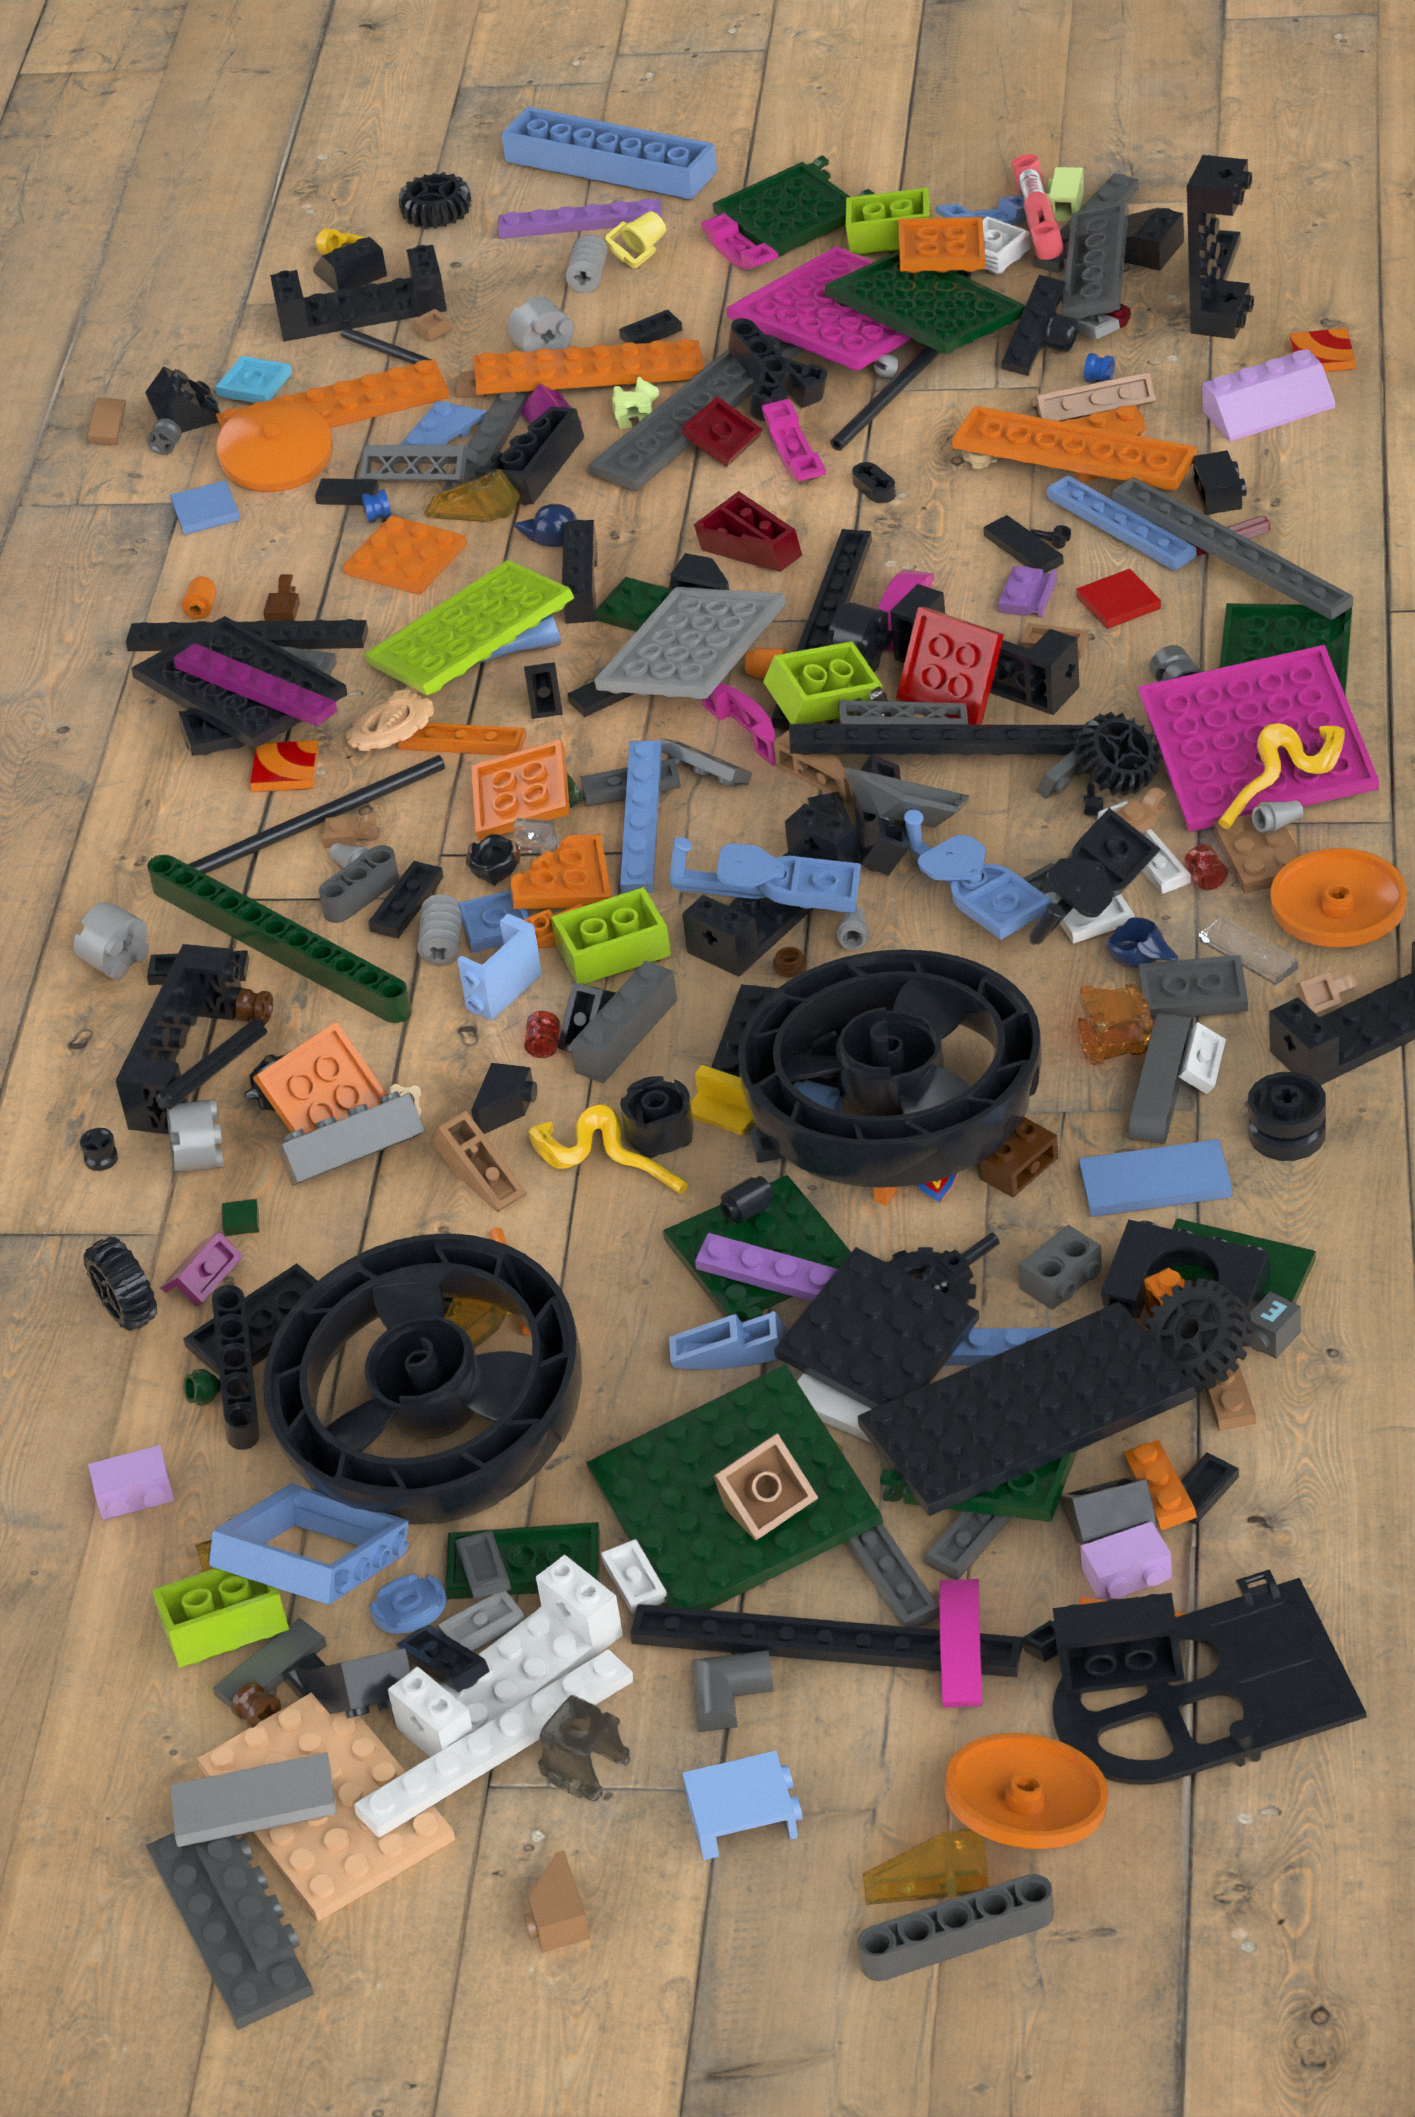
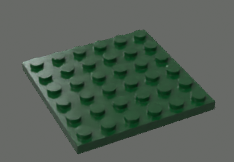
[586,1364,884,1610]

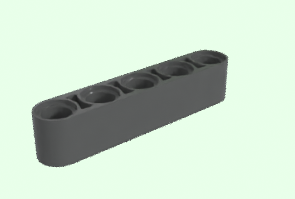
[1129,1013,1193,1143]
[858,1874,1054,1981]

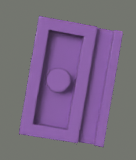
[998,566,1057,618]

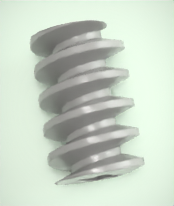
[566,234,608,293]
[417,894,462,966]

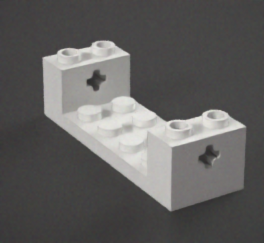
[388,1555,623,1757]

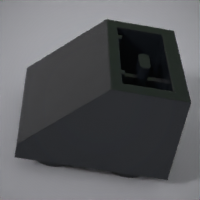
[145,366,221,433]

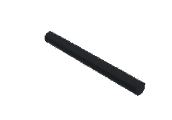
[341,327,432,364]

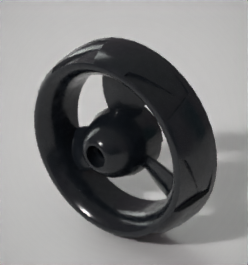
[738,949,1042,1188]
[263,1233,582,1524]

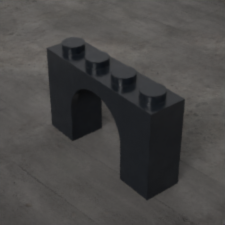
[1101,1219,1271,1319]

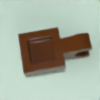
[263,574,300,621]

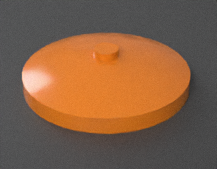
[217,401,333,492]
[1270,848,1407,947]
[944,1733,1109,1849]

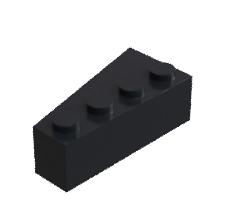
[474,406,584,505]

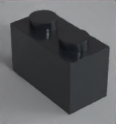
[1193,450,1247,515]

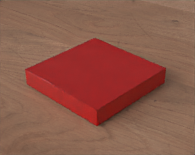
[1076,568,1161,629]

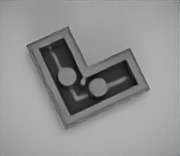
[692,1650,773,1732]

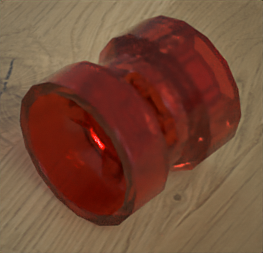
[1184,844,1228,890]
[524,1011,560,1058]

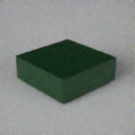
[222,1199,259,1236]

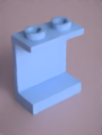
[457,914,542,1021]
[682,1751,803,1860]

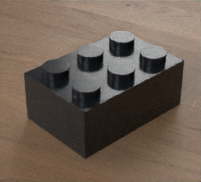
[1053,1593,1185,1695]

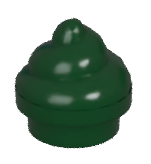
[183,1369,221,1406]

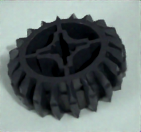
[398,172,472,229]
[1074,711,1161,797]
[84,1236,157,1331]

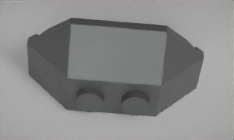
[844,767,970,828]

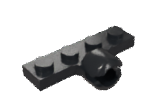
[1002,274,1078,376]

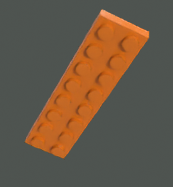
[473,339,704,395]
[216,359,450,431]
[952,405,1197,491]

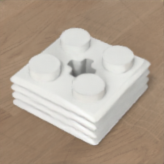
[983,216,1031,275]

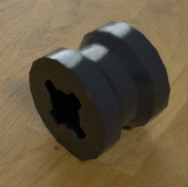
[80,1128,118,1171]

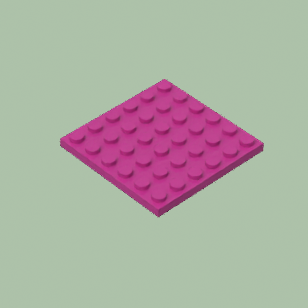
[727,246,913,371]
[1138,645,1379,832]

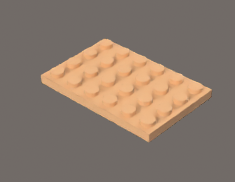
[197,1693,455,1922]

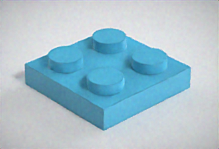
[215,356,292,403]

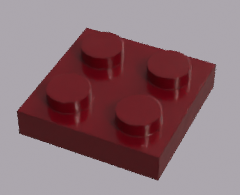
[681,396,762,467]

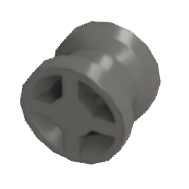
[147,418,182,455]

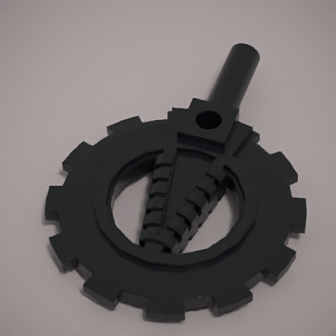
[888,1232,1000,1306]

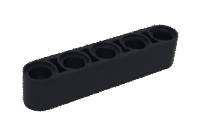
[212,1285,260,1450]

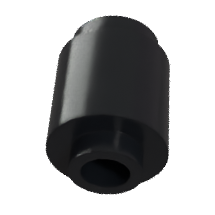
[720,1176,774,1224]

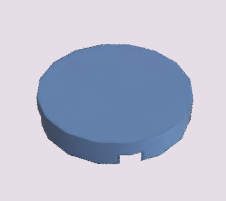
[370,1574,447,1634]

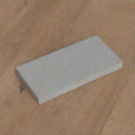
[170,1752,337,1847]

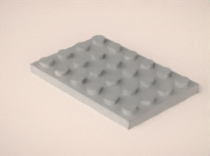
[594,587,786,700]

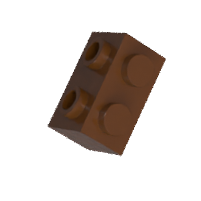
[979,1117,1058,1198]

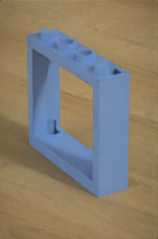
[209,1483,410,1605]

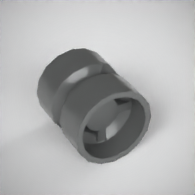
[1149,645,1202,682]

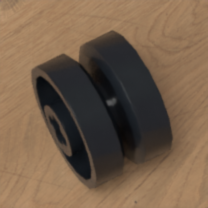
[1248,1072,1326,1161]

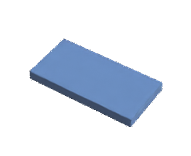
[1079,1139,1232,1217]

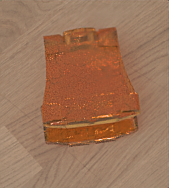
[1077,984,1153,1065]

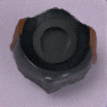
[466,834,520,886]

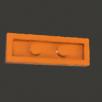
[1123,1439,1197,1531]

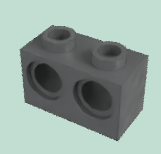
[1019,1225,1102,1310]

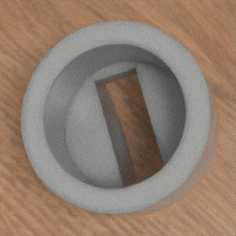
[874,354,898,379]

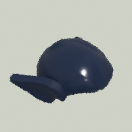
[514,504,577,547]
[1105,917,1178,968]

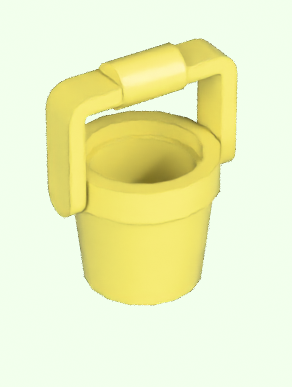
[605,211,666,268]

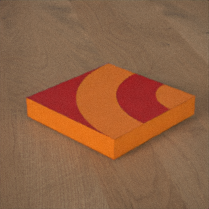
[1289,328,1355,372]
[250,740,320,792]

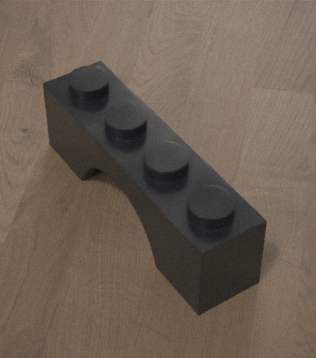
[562,520,598,624]
[853,754,909,876]

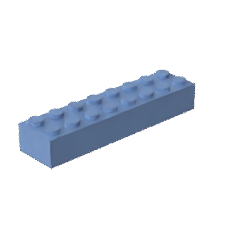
[501,107,717,199]

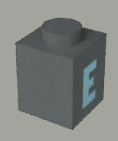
[1248,1292,1301,1359]

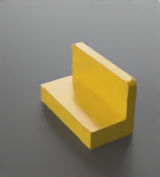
[691,1065,754,1135]

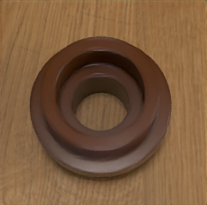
[773,947,807,977]

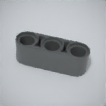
[319,845,399,923]

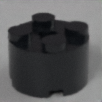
[827,602,893,672]
[620,1076,694,1158]

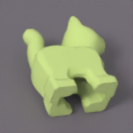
[612,376,659,429]

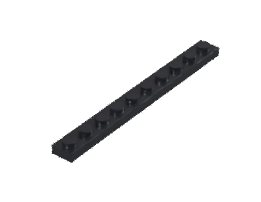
[771,529,872,730]
[789,724,1084,756]
[630,1604,1023,1677]

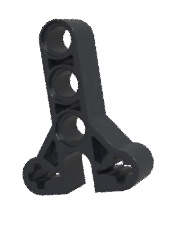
[728,318,827,421]

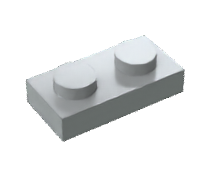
[438,1591,525,1651]

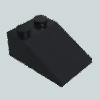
[1124,207,1184,271]

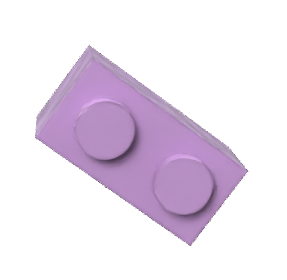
[88,1445,175,1520]
[1081,1521,1172,1600]

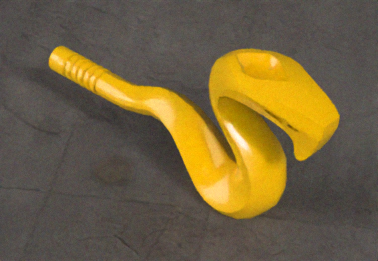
[1218,723,1345,829]
[528,1104,688,1194]

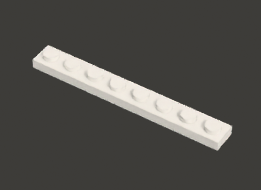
[354,1649,633,1838]

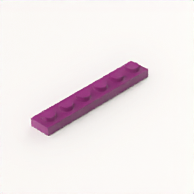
[174,643,337,727]

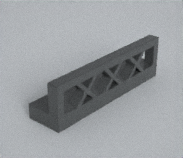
[360,445,478,482]
[839,700,968,724]

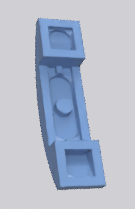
[935,195,1026,226]

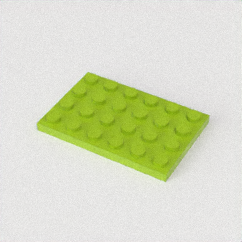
[364,559,574,695]

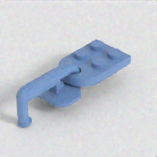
[904,809,1052,940]
[670,837,861,913]

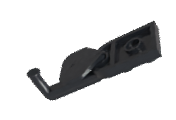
[1029,807,1160,945]

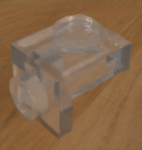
[513,818,560,855]

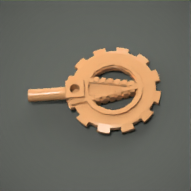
[346,685,434,751]

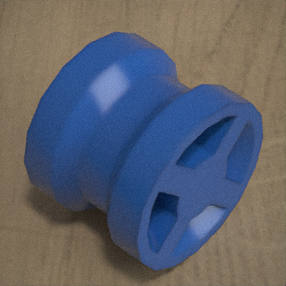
[1084,353,1115,383]
[361,489,391,523]

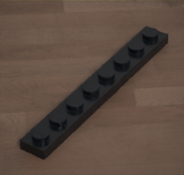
[126,619,368,651]

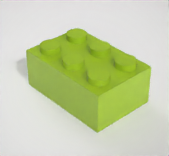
[846,187,933,255]
[763,641,883,724]
[551,887,671,984]
[152,1568,289,1668]

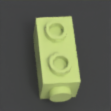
[1046,167,1084,221]

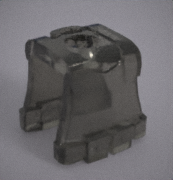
[538,1695,631,1801]

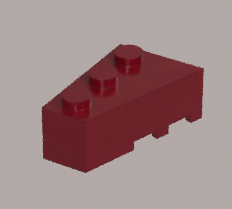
[693,491,802,572]

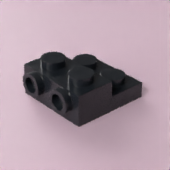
[179,710,246,756]

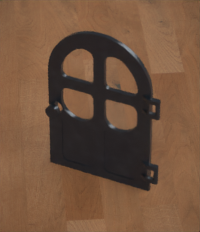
[1053,1569,1367,1785]

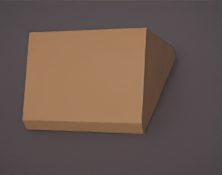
[714,1433,818,1540]

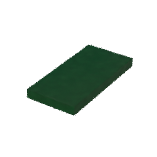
[1171,1218,1316,1304]
[446,1522,600,1600]

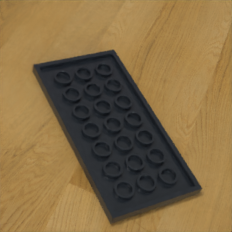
[857,1302,1196,1516]

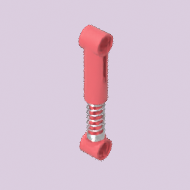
[1011,154,1064,260]

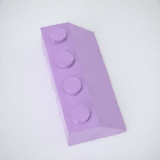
[1202,349,1335,442]

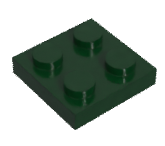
[595,577,673,632]

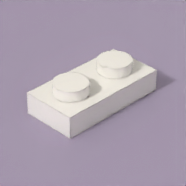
[1178,1022,1226,1094]
[601,1539,667,1615]

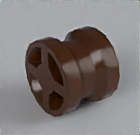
[236,988,273,1024]
[231,1682,281,1728]

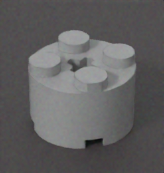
[507,296,574,353]
[73,902,149,980]
[167,1099,223,1172]

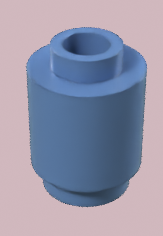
[793,1080,843,1112]

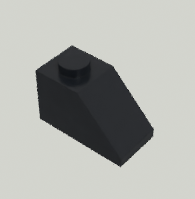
[670,553,729,590]
[524,662,563,719]
[557,982,616,1052]
[471,1063,537,1134]

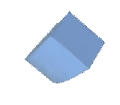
[669,1311,787,1370]

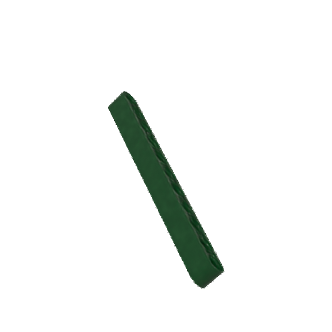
[147,855,412,1023]

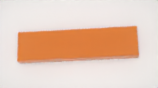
[397,722,526,756]

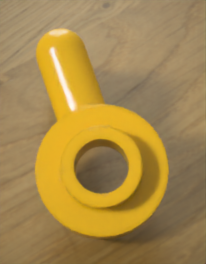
[316,228,367,255]

